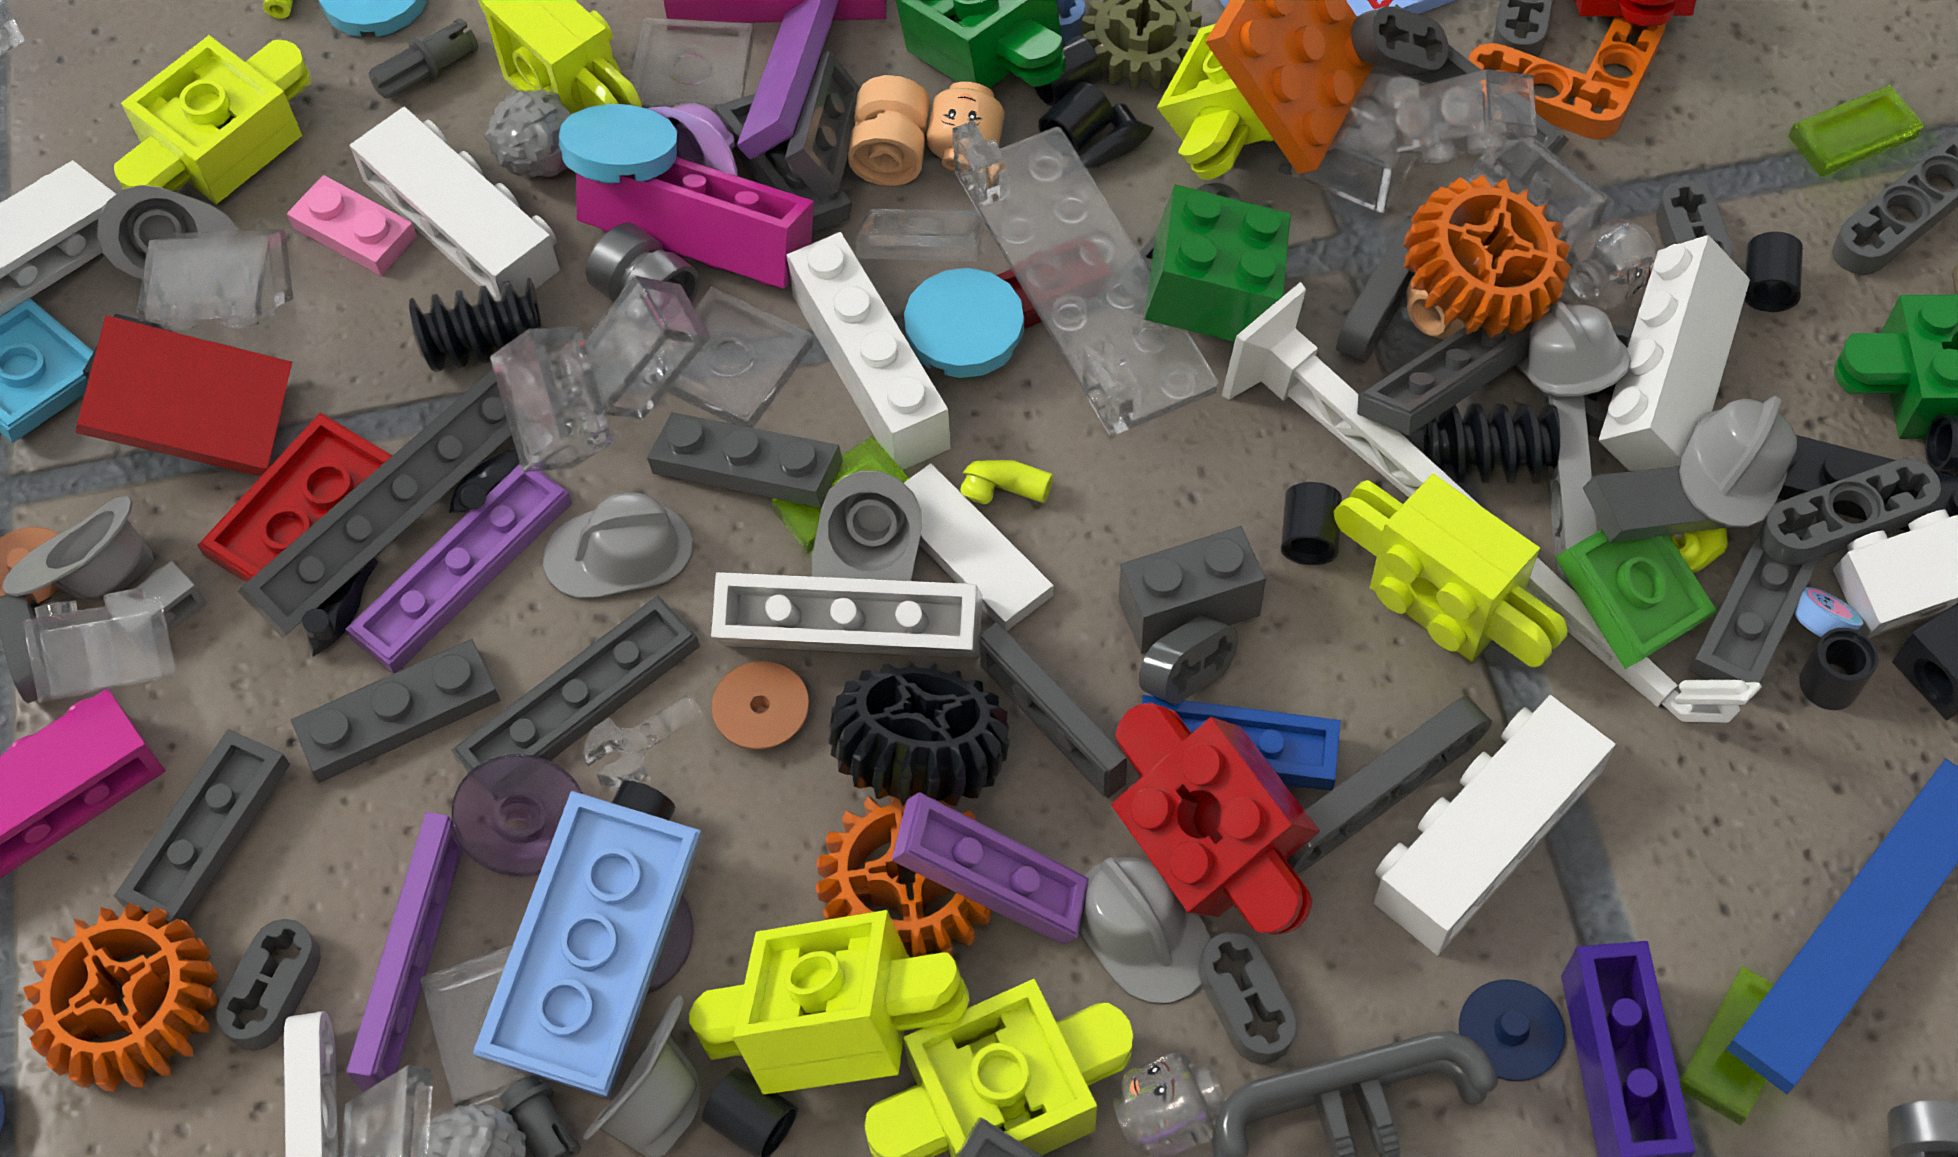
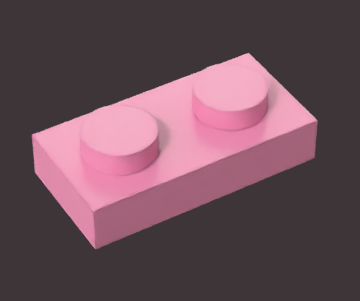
[287,175,418,276]

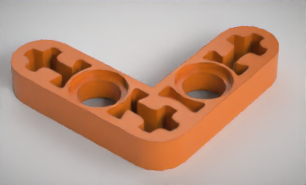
[1468,16,1666,140]

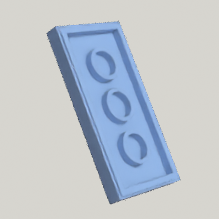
[472,791,703,1100]

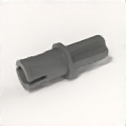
[368,18,478,98]

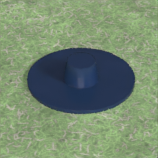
[1459,979,1565,1081]

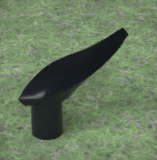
[1060,103,1154,182]
[449,444,548,513]
[302,558,379,657]

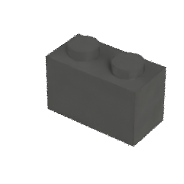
[1118,526,1266,654]

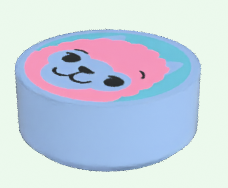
[1794,587,1863,637]

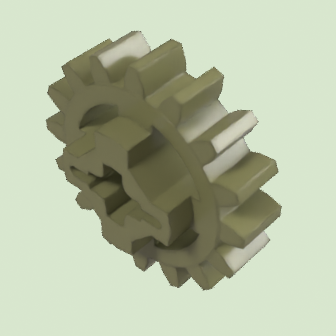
[1082,0,1202,90]

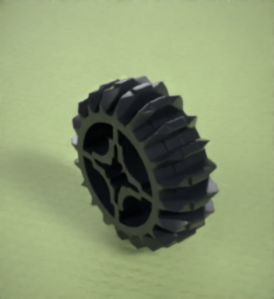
[829,661,1010,807]

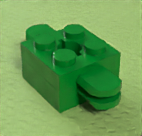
[896,0,1066,88]
[1834,294,1958,439]

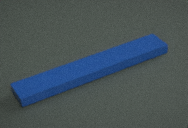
[1726,758,1958,1095]

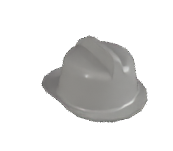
[97,185,244,295]
[1516,301,1631,396]
[1679,395,1797,528]
[812,471,922,581]
[543,492,693,599]
[2,496,154,600]
[1079,857,1211,1004]
[582,995,701,1157]

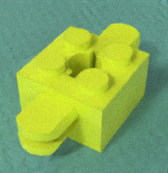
[478,0,642,114]
[1157,24,1274,180]
[114,35,312,205]
[1334,473,1568,667]
[689,910,970,1095]
[865,978,1133,1157]

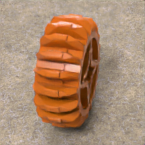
[1403,174,1571,339]
[816,796,991,958]
[21,902,219,1093]

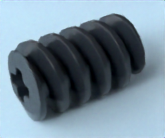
[409,278,542,372]
[1424,403,1560,484]

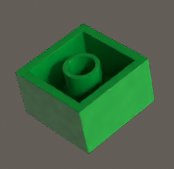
[1144,184,1291,342]

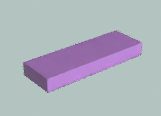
[892,792,1089,945]

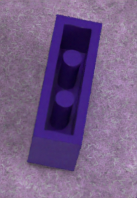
[1561,941,1695,1157]

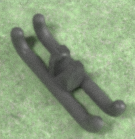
[1211,1031,1498,1157]

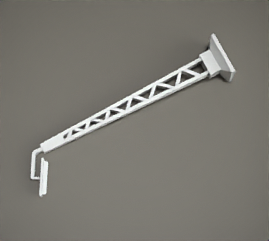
[1221,282,1762,723]

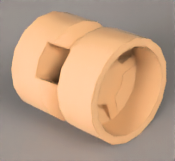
[848,75,931,186]

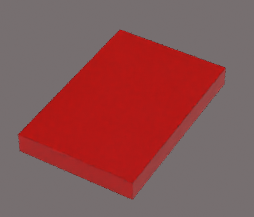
[75,315,292,476]
[197,413,393,583]

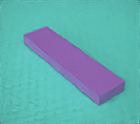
[737,0,838,160]
[345,460,572,674]
[346,812,464,1097]

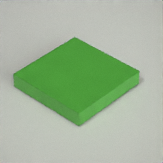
[1554,529,1718,669]

